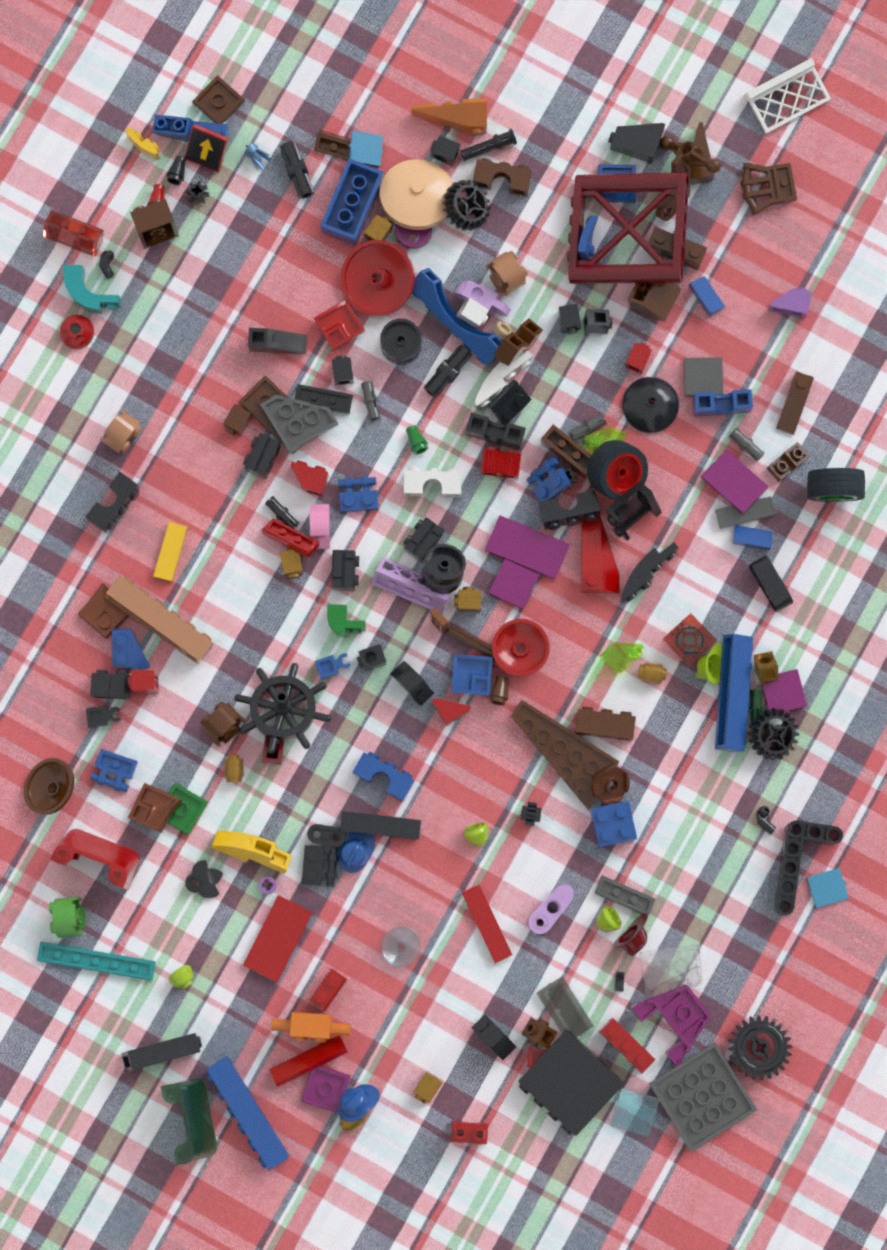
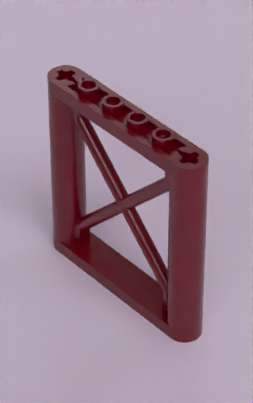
[567,172,689,284]

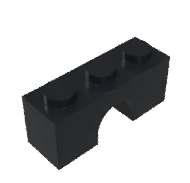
[465,413,526,450]
[85,472,140,533]
[539,490,600,530]

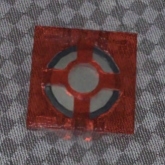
[662,613,717,667]

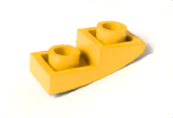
[125,127,160,160]

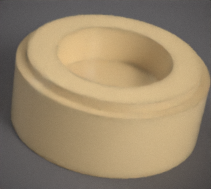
[493,322,512,340]

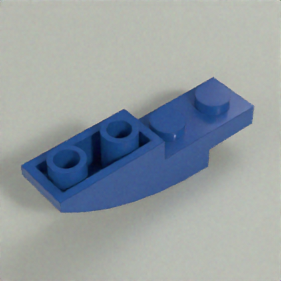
[152,114,230,142]

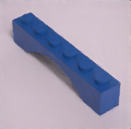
[412,268,502,366]

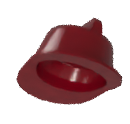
[613,913,648,956]

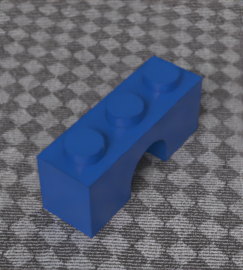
[692,389,753,417]
[352,751,415,802]

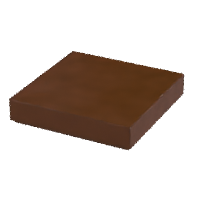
[192,75,245,124]

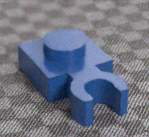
[315,653,351,680]

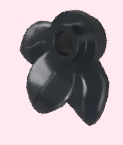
[185,860,223,898]

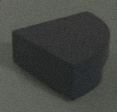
[614,971,624,992]

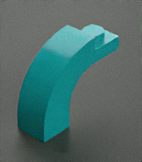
[63,265,121,314]

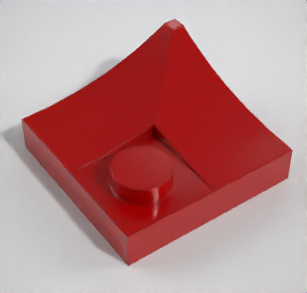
[314,300,365,351]

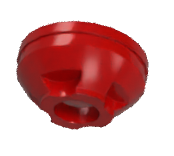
[60,315,94,349]

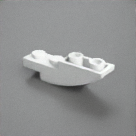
[474,350,533,410]

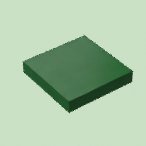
[167,783,209,836]

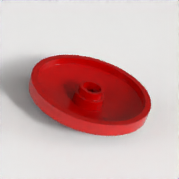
[341,240,415,316]

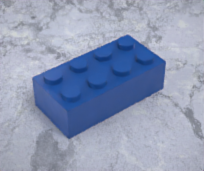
[320,158,384,246]

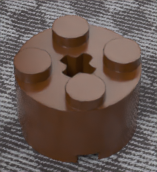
[200,701,246,747]

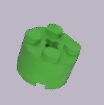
[49,897,86,938]

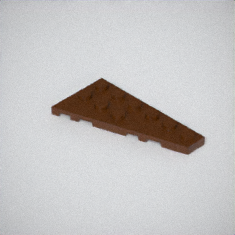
[511,699,620,811]

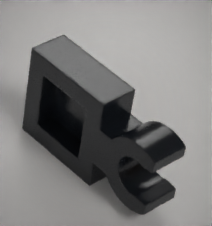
[86,706,121,728]

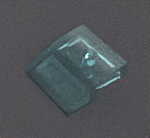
[610,1088,660,1137]

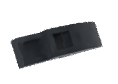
[620,542,679,603]

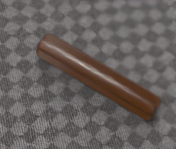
[447,624,494,660]

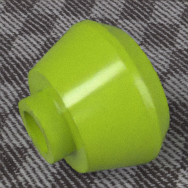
[463,822,489,847]
[596,907,622,932]
[169,965,194,990]

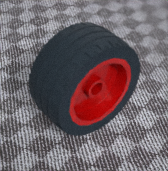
[587,440,648,500]

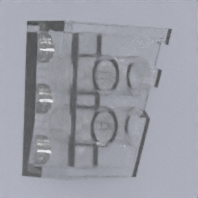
[639,944,703,1000]

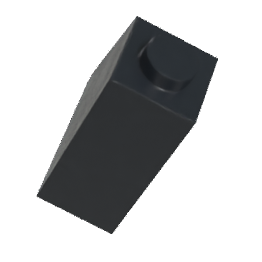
[608,123,665,164]

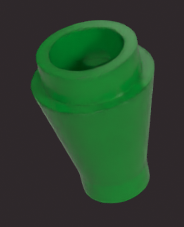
[406,425,428,455]

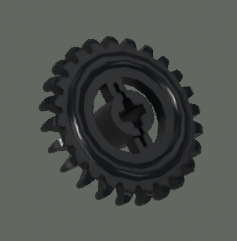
[728,1015,793,1080]

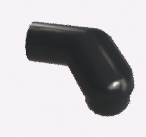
[99,250,115,279]

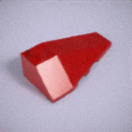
[581,518,620,594]

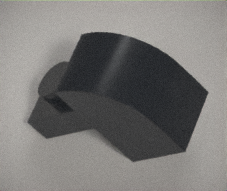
[390,661,434,706]
[471,1014,517,1060]

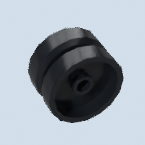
[380,318,422,365]
[421,544,466,594]

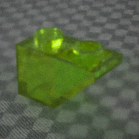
[583,426,627,451]
[599,642,644,674]

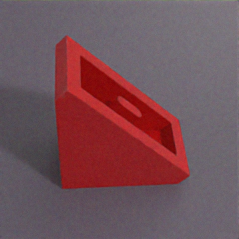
[432,698,471,726]

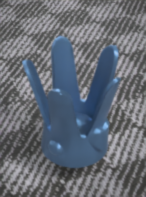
[244,143,271,170]

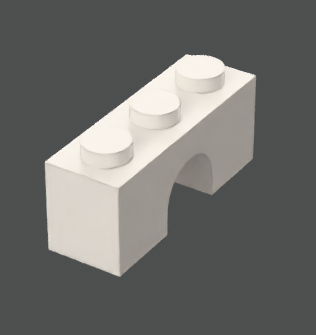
[404,468,462,498]

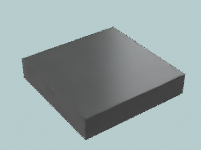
[684,357,723,397]

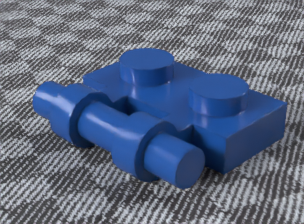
[526,457,572,502]
[338,476,379,513]
[90,749,138,792]

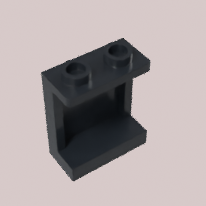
[605,481,662,541]

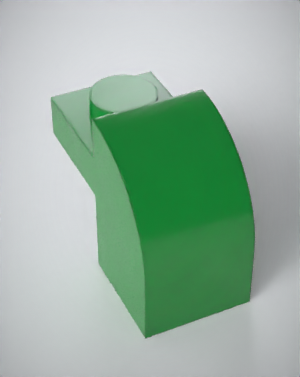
[327,604,366,638]

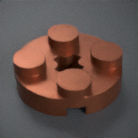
[593,765,630,805]

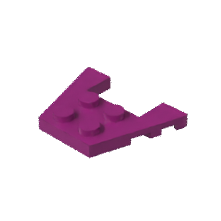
[630,984,711,1066]

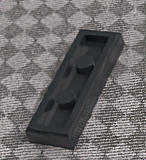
[294,384,353,414]

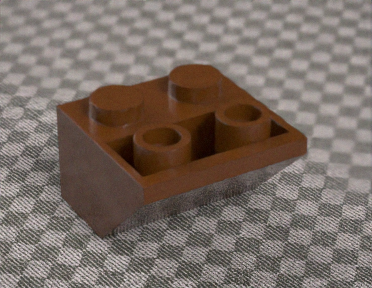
[627,283,681,322]

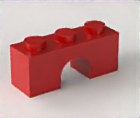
[598,1018,656,1074]

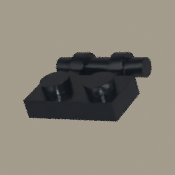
[301,845,339,887]

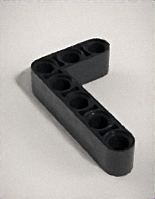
[775,820,843,916]

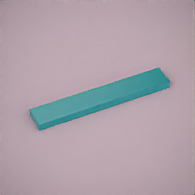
[37,941,156,981]

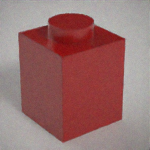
[625,342,652,375]

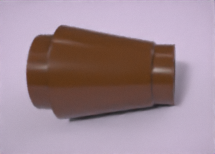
[489,676,508,705]

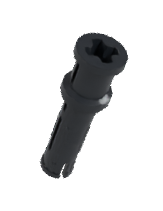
[460,128,517,161]

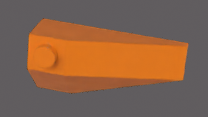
[412,99,487,135]

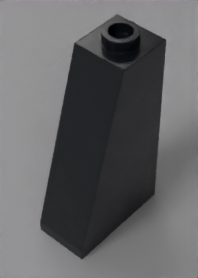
[121,1033,202,1072]

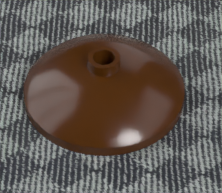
[24,758,74,815]

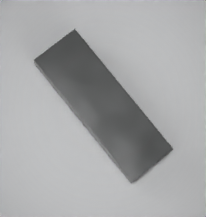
[715,496,776,529]
[594,875,655,916]

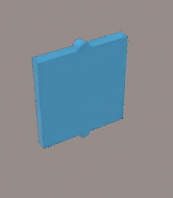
[348,130,383,167]
[806,868,849,908]

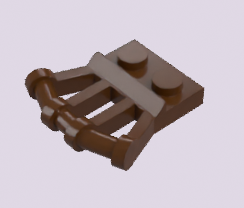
[740,163,797,216]

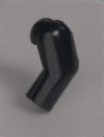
[757,806,777,835]

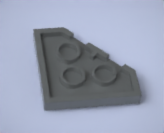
[260,395,339,454]

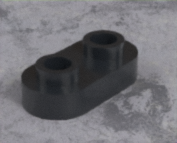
[307,824,346,847]

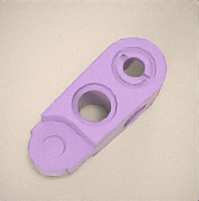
[454,280,511,317]
[528,884,574,935]

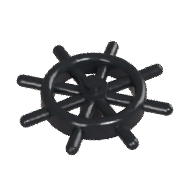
[234,663,332,754]

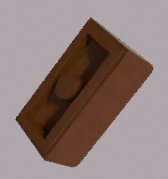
[314,130,351,160]

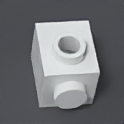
[456,298,489,328]

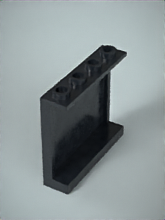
[518,1028,624,1136]

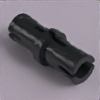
[265,496,300,529]

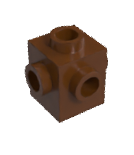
[521,1017,557,1049]

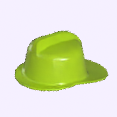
[695,643,722,685]

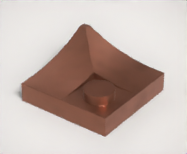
[78,583,130,639]
[128,783,183,833]

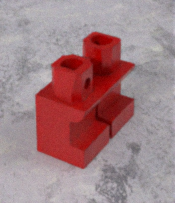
[450,1121,489,1144]

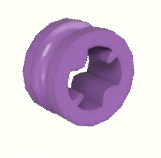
[259,876,277,894]

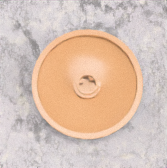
[379,159,453,230]

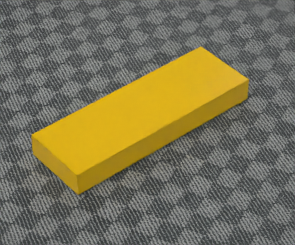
[153,522,188,582]

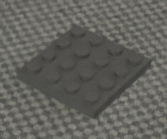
[648,1042,757,1152]

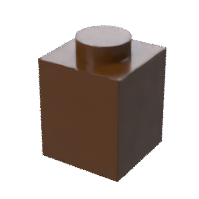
[223,404,252,436]

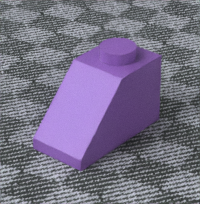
[768,287,812,319]

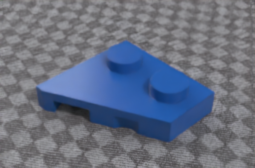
[112,629,150,668]

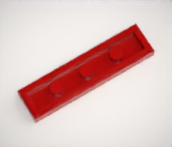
[462,885,512,963]
[269,1035,348,1087]

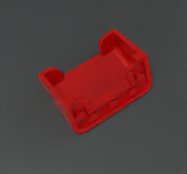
[50,829,140,890]

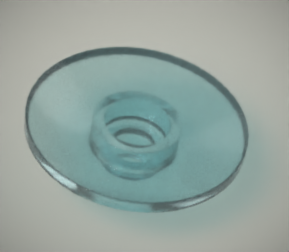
[381,927,420,967]

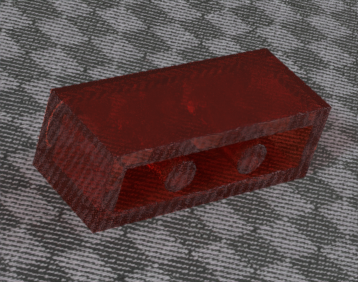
[43,210,104,257]

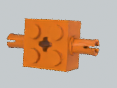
[271,1012,351,1042]

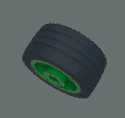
[807,468,865,502]

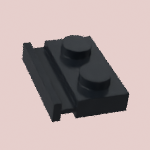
[487,379,532,425]

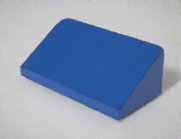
[689,276,725,317]
[732,525,773,550]

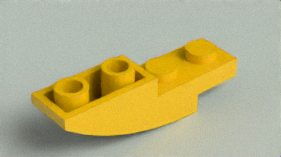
[211,831,292,874]

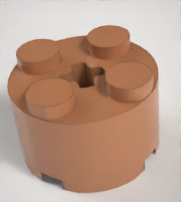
[486,251,528,296]
[100,410,142,454]

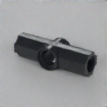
[280,141,314,199]
[424,345,472,398]

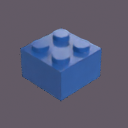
[590,801,637,848]

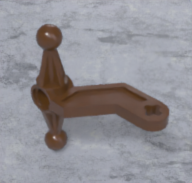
[656,136,721,221]

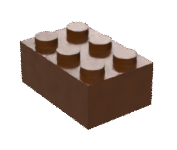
[130,199,179,249]

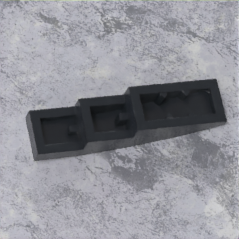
[339,811,421,840]

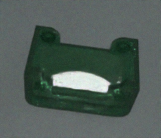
[161,1078,217,1166]

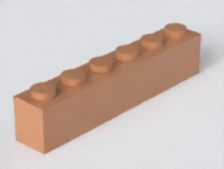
[105,575,213,665]

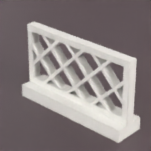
[743,58,831,134]

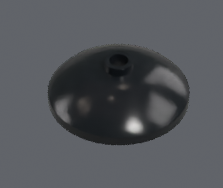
[622,377,679,433]

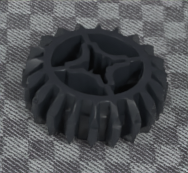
[442,180,491,231]
[747,708,800,760]

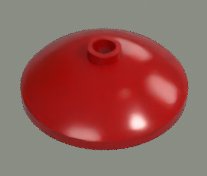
[492,619,550,677]

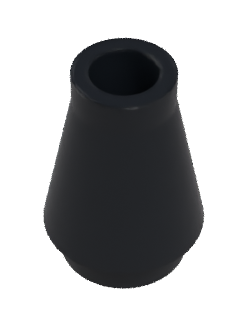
[166,156,186,185]

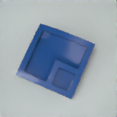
[578,215,598,260]
[451,654,493,695]

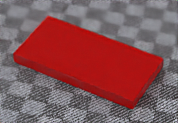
[243,895,313,983]

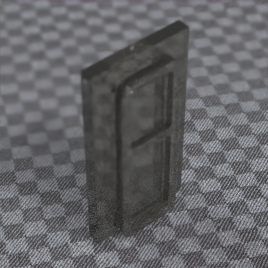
[536,976,594,1037]

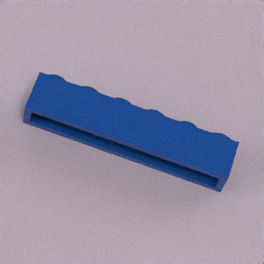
[715,634,753,752]
[206,1056,290,1170]

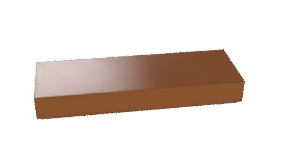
[430,607,448,634]

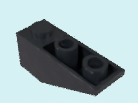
[248,328,307,354]

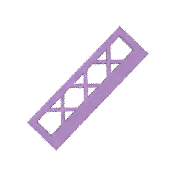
[371,558,451,614]

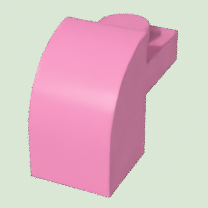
[310,504,330,549]

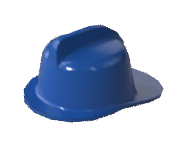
[337,832,375,873]
[338,1084,380,1122]

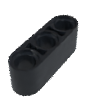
[749,555,793,612]

